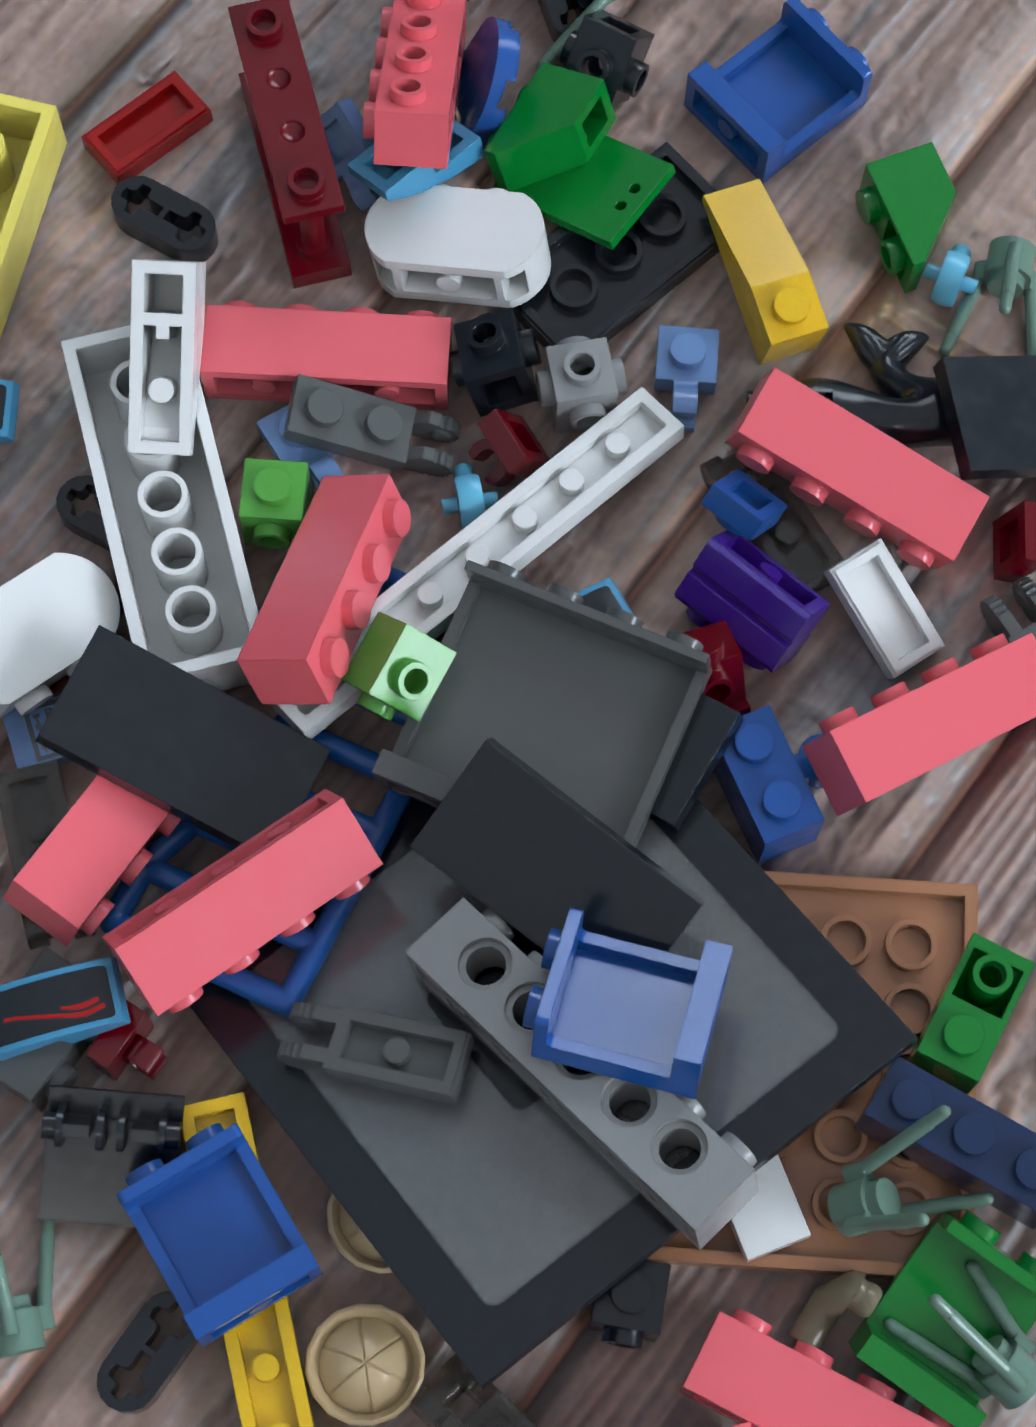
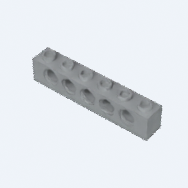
[405,897,759,1250]

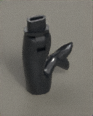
[746,322,952,448]

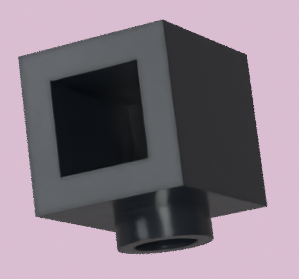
[588,1260,671,1350]

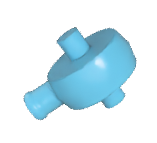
[922,244,979,308]
[441,463,498,530]

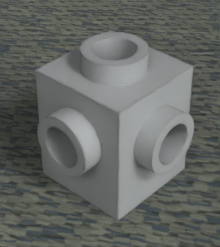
[535,336,627,433]

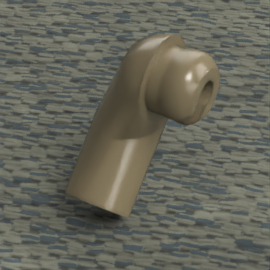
[789,1270,883,1349]

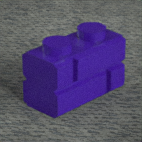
[674,530,830,673]

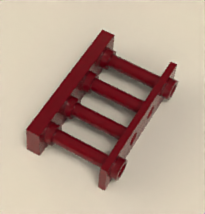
[228,0,352,289]

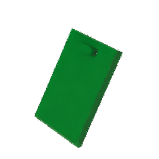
[492,136,676,250]

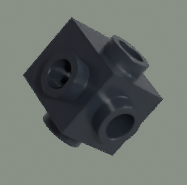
[560,10,655,106]
[449,307,542,417]

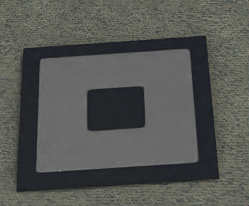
[189,799,917,1389]

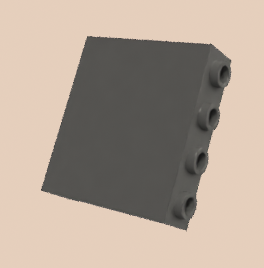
[372,560,712,848]

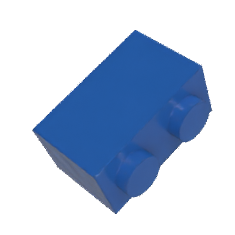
[714,705,825,864]

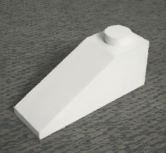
[128,259,206,456]

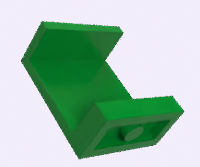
[848,1210,1036,1427]

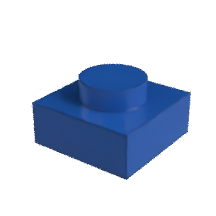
[701,468,788,541]

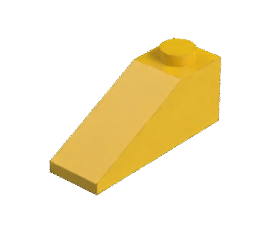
[702,178,829,365]

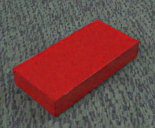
[81,70,213,185]

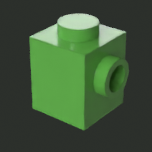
[239,458,313,549]
[341,611,457,722]

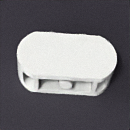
[364,183,551,308]
[0,553,120,718]

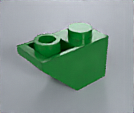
[484,62,616,192]
[855,142,956,293]
[907,933,1035,1095]

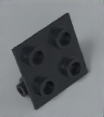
[38,1085,185,1227]

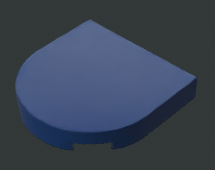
[458,16,520,148]

